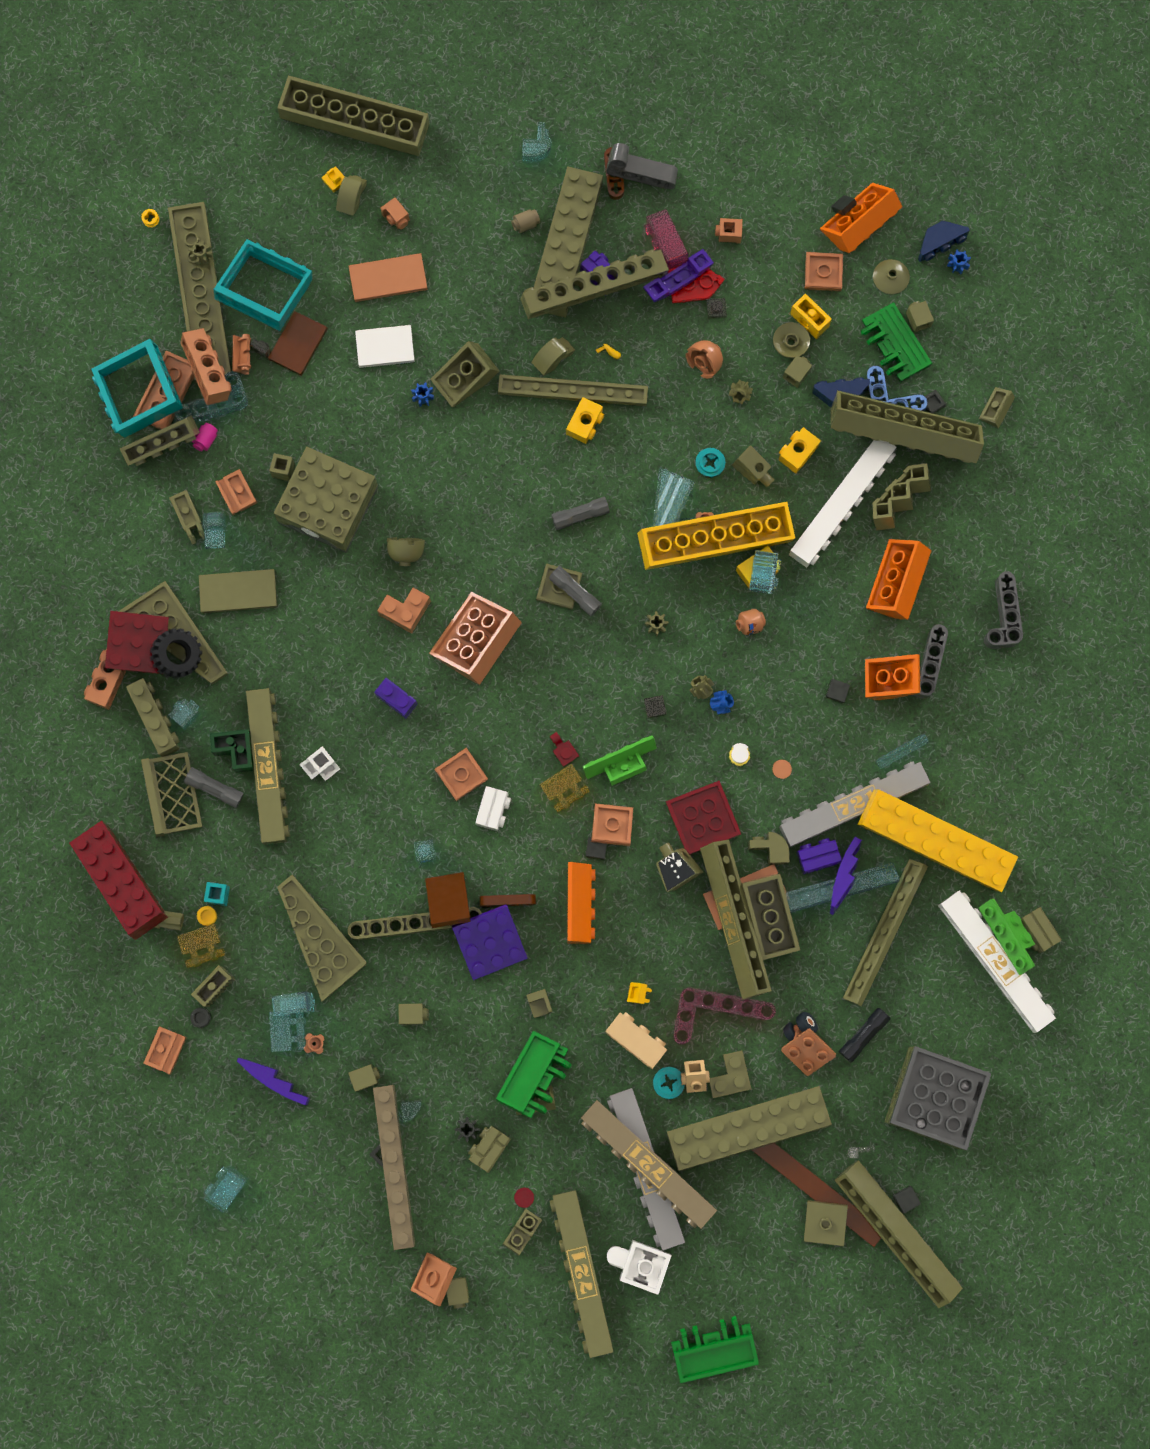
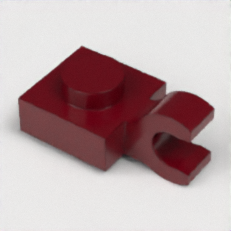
[550,732,579,767]

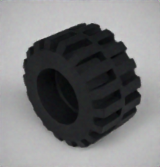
[150,628,202,679]

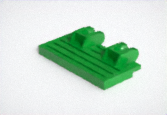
[860,302,932,382]
[496,1031,572,1118]
[671,1316,759,1383]

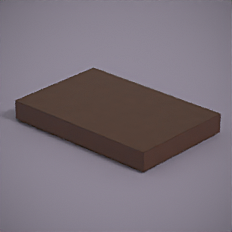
[268,311,328,376]
[425,872,471,928]

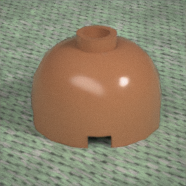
[686,340,723,379]

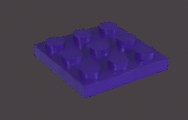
[452,904,528,980]

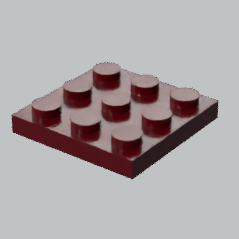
[105,611,169,674]
[665,781,741,855]

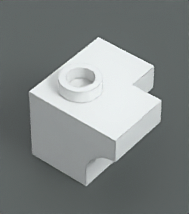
[300,746,340,781]

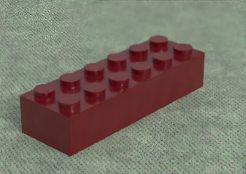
[69,820,168,940]

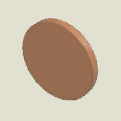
[773,760,792,779]

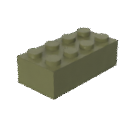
[741,874,800,960]

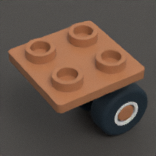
[781,1012,836,1076]

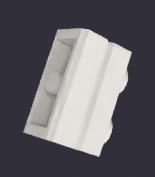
[475,786,511,831]

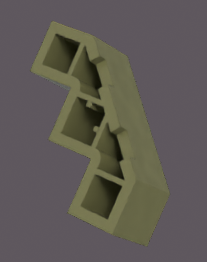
[872,463,931,530]

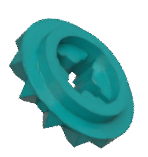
[695,448,726,478]
[653,1067,685,1099]

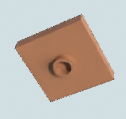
[804,252,843,291]
[435,748,488,801]
[591,804,633,846]
[411,1252,457,1306]

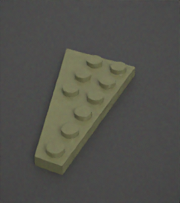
[277,875,368,1002]

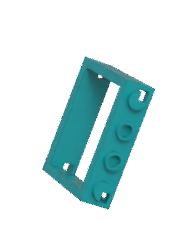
[213,239,312,331]
[92,339,183,438]

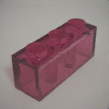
[644,209,688,271]

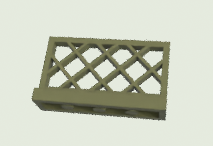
[141,752,202,837]

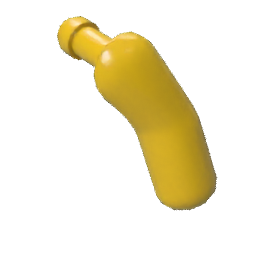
[596,344,621,359]

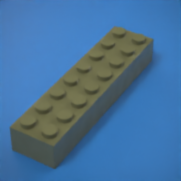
[277,75,430,156]
[534,166,603,318]
[831,390,984,463]
[667,1086,832,1173]

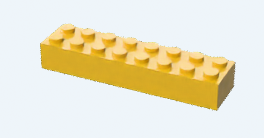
[637,502,795,570]
[857,789,1018,892]

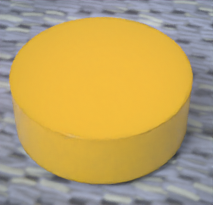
[197,906,217,926]

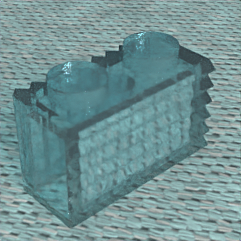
[749,550,781,594]
[204,1165,249,1213]

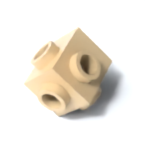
[681,1060,710,1093]

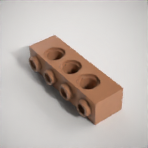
[181,328,231,405]
[84,648,126,710]

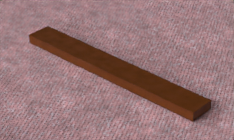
[752,1143,881,1247]

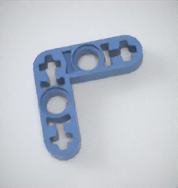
[867,366,927,411]

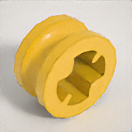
[141,209,159,228]

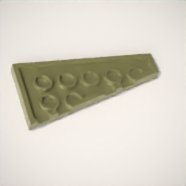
[118,581,228,685]

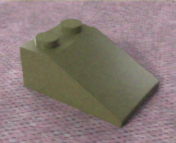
[430,341,499,407]

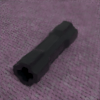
[839,1008,891,1063]

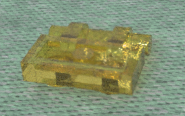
[540,764,590,812]
[177,924,225,968]

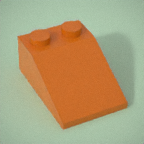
[865,654,920,700]

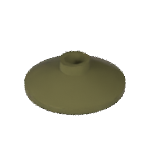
[873,259,910,294]
[773,322,810,358]

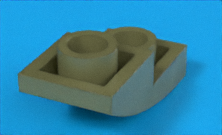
[502,1209,542,1256]

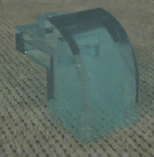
[522,122,552,164]
[203,511,226,549]
[272,992,315,1017]

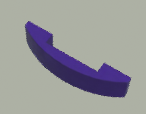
[643,249,714,302]

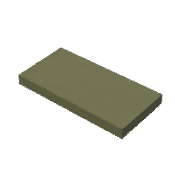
[199,569,277,613]

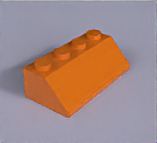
[820,183,902,253]
[866,539,931,620]
[567,862,595,944]

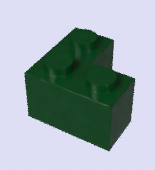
[210,729,254,773]

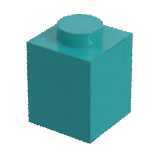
[204,882,230,906]

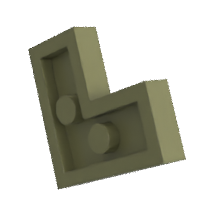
[709,1050,751,1098]

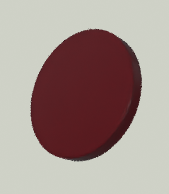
[514,1187,534,1208]

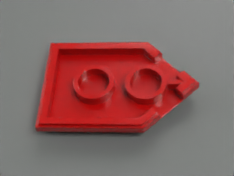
[668,267,725,304]

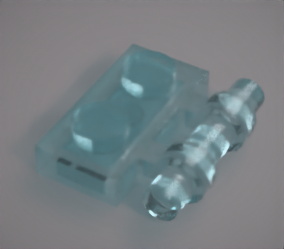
[269,1010,306,1052]

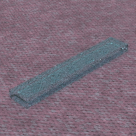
[785,862,900,913]

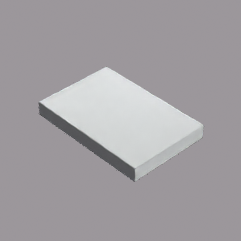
[355,325,415,368]

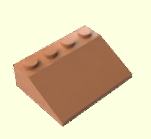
[429,592,522,685]

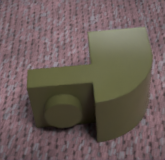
[336,175,367,215]
[531,337,575,375]
[748,832,790,865]

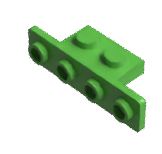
[583,736,657,786]
[979,899,1035,975]

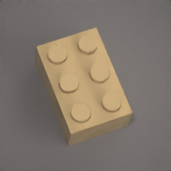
[605,1012,667,1069]

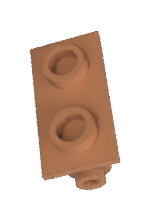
[232,334,252,375]

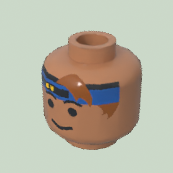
[736,609,766,636]

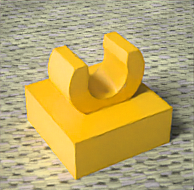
[321,166,345,193]
[627,982,652,1004]

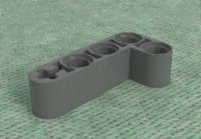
[606,143,678,189]
[984,571,1023,649]
[910,624,948,699]

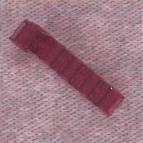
[673,988,776,1045]

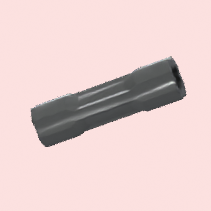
[551,496,610,531]
[549,566,602,616]
[184,767,244,808]

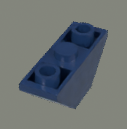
[918,221,970,262]
[812,377,870,407]

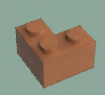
[377,588,431,633]

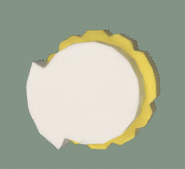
[729,743,750,766]

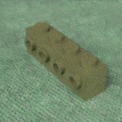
[120,415,200,466]
[126,678,180,757]

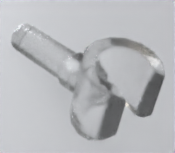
[847,1145,875,1159]

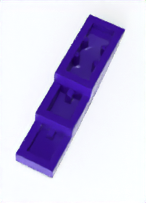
[830,837,862,915]
[237,1058,310,1106]

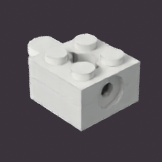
[607,1240,671,1294]

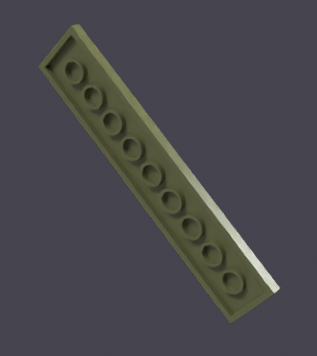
[168,202,232,383]

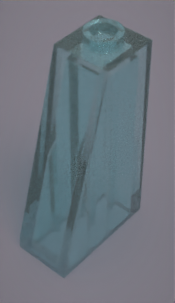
[652,468,695,527]

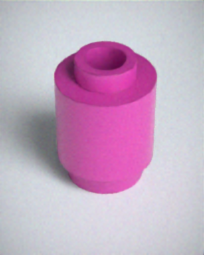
[192,423,218,452]

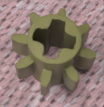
[189,240,213,265]
[729,379,753,404]
[644,611,669,636]
[690,675,714,699]

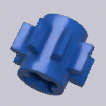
[947,250,971,274]
[411,382,434,407]
[710,690,734,714]

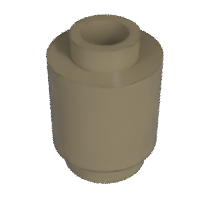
[511,209,540,233]

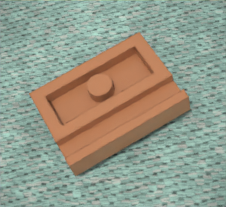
[215,469,257,515]
[143,1026,187,1074]

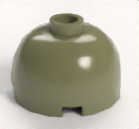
[387,537,425,566]

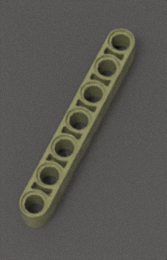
[348,907,482,940]

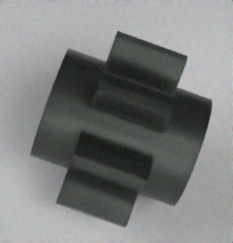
[455,1117,480,1142]

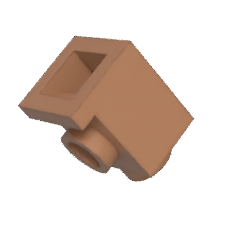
[381,198,410,229]
[715,218,742,243]

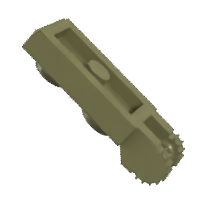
[169,490,207,545]

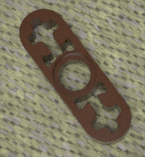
[604,147,624,200]
[480,894,536,907]

